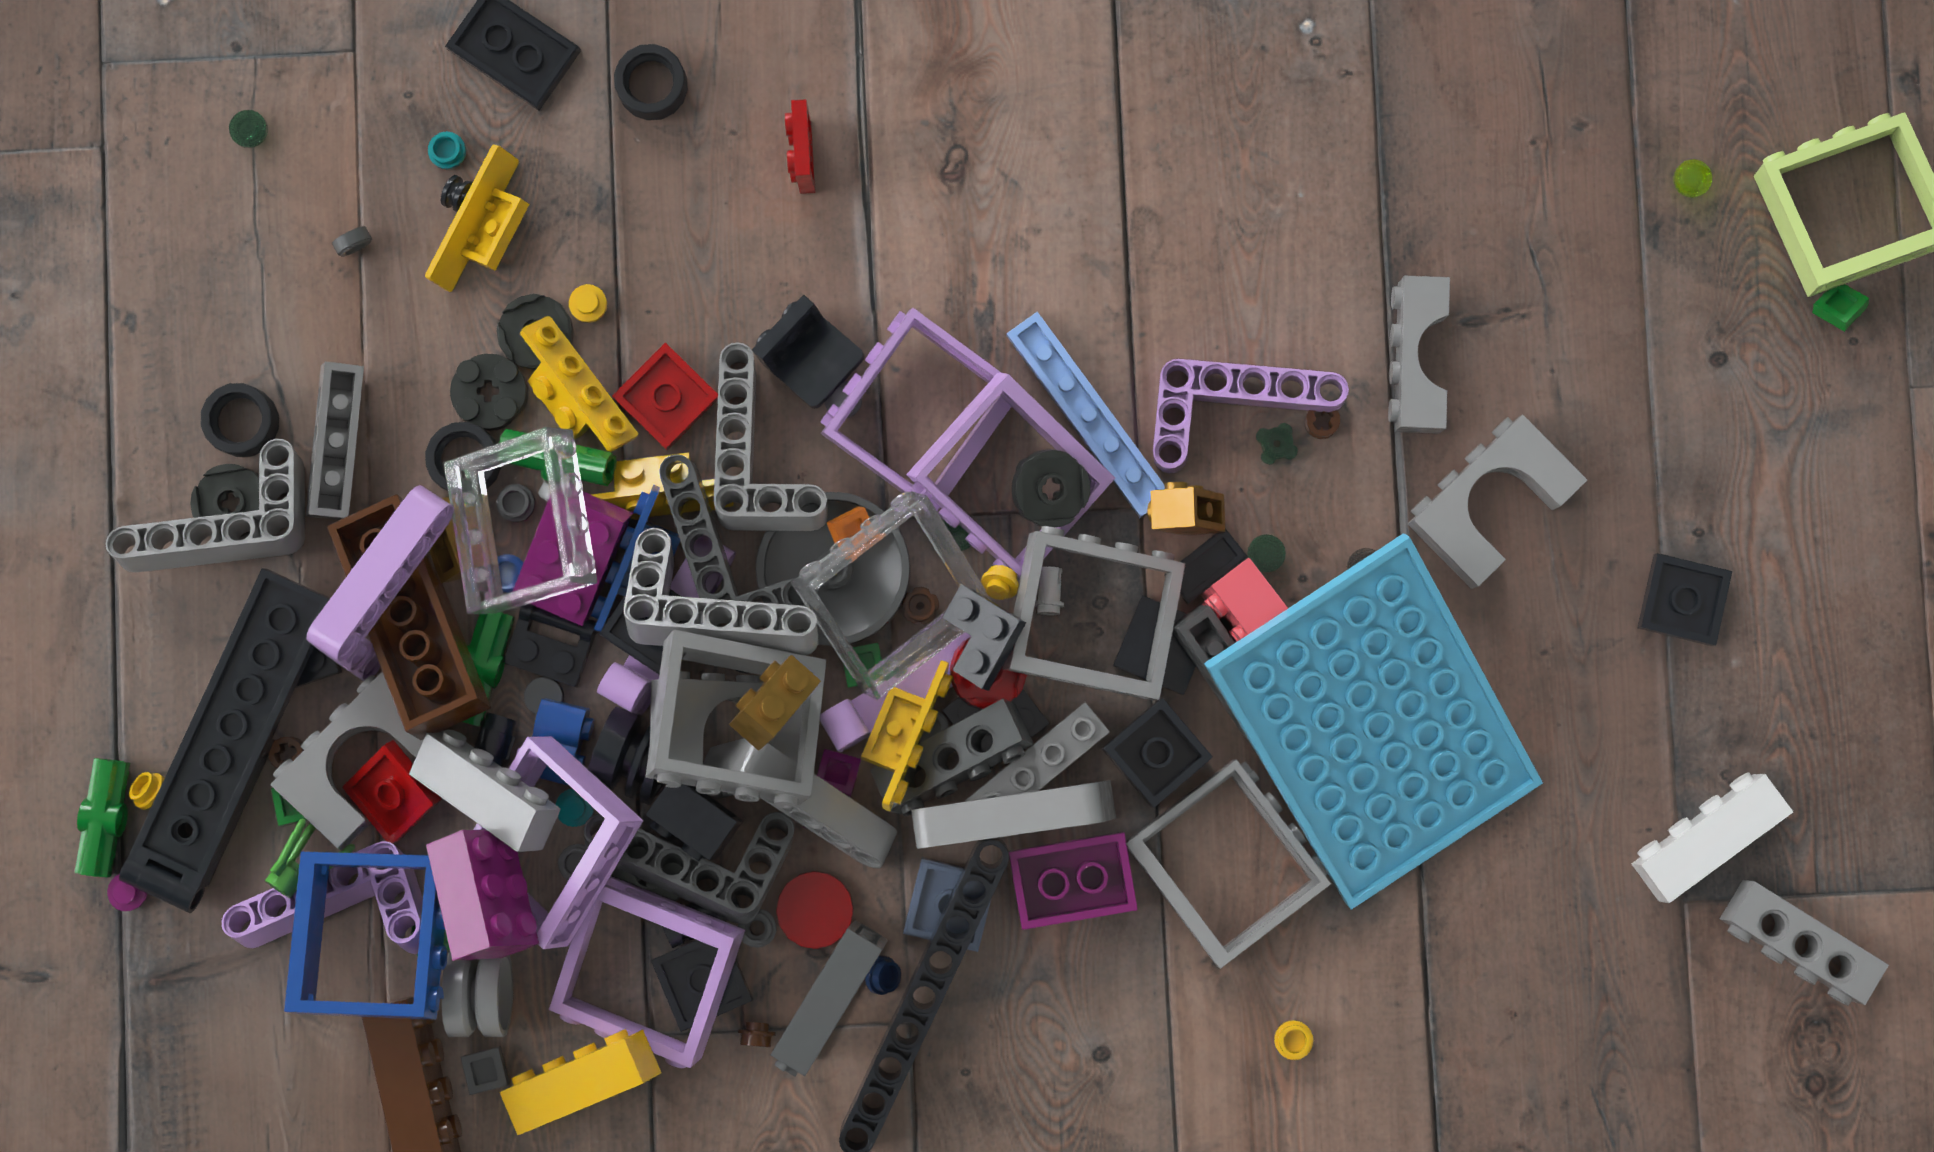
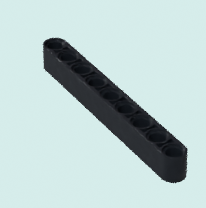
[839,837,1009,1152]

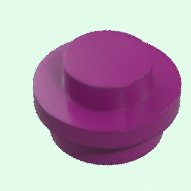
[107,874,147,911]

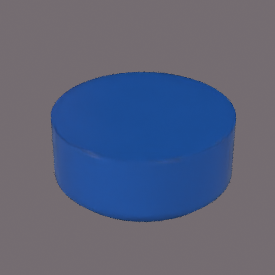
[488,554,524,593]

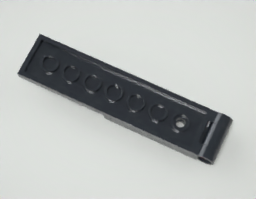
[119,568,330,913]

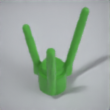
[264,819,355,898]

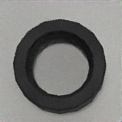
[614,44,688,121]
[201,383,279,457]
[425,422,502,496]

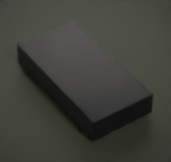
[1164,528,1248,605]

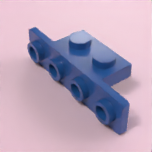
[591,484,680,632]

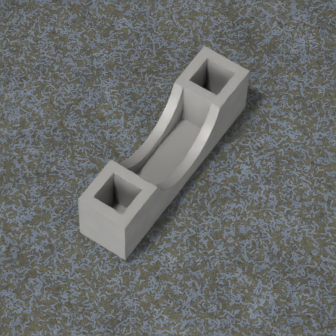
[1388,276,1450,434]

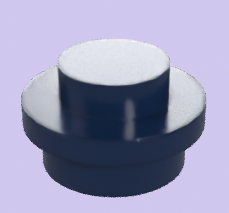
[865,956,901,995]

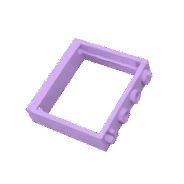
[820,308,1011,514]
[906,372,1115,579]
[473,736,643,949]
[549,876,745,1068]

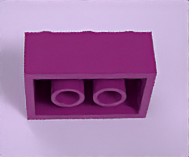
[511,482,633,626]
[426,830,539,961]
[1008,832,1138,930]

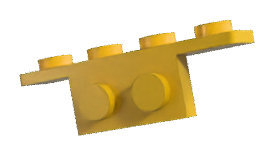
[425,144,530,292]
[520,316,638,452]
[591,452,734,520]
[861,660,953,812]

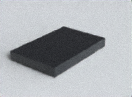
[445,0,581,111]

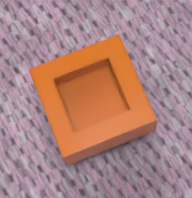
[826,506,878,559]

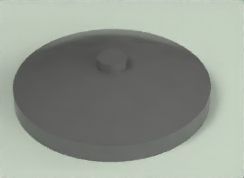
[756,492,910,646]

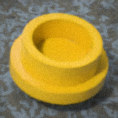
[569,284,607,323]
[980,565,1019,600]
[129,772,165,810]
[1274,1020,1313,1060]

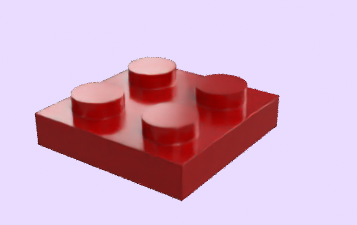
[785,99,815,194]
[612,343,718,451]
[342,740,442,844]

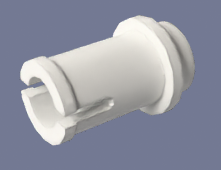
[1034,567,1064,616]

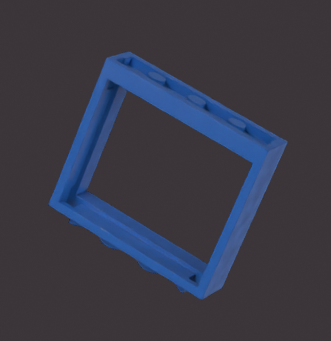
[284,852,447,1019]

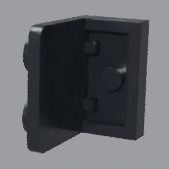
[752,295,864,409]

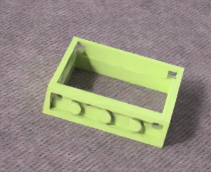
[1754,112,1934,297]

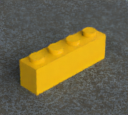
[499,1029,661,1135]

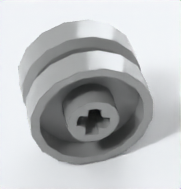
[442,952,513,1037]

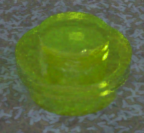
[1673,159,1712,198]

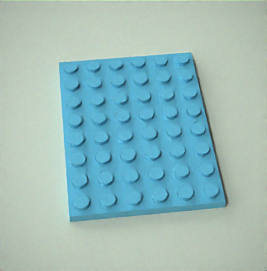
[1204,533,1543,910]

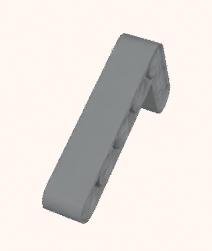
[714,342,828,531]
[106,439,305,572]
[624,528,819,656]
[703,738,897,868]
[911,780,1116,849]

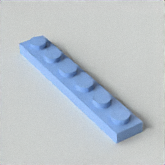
[1006,312,1165,518]

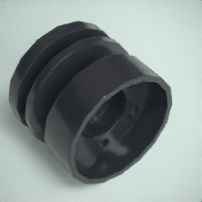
[588,707,665,805]

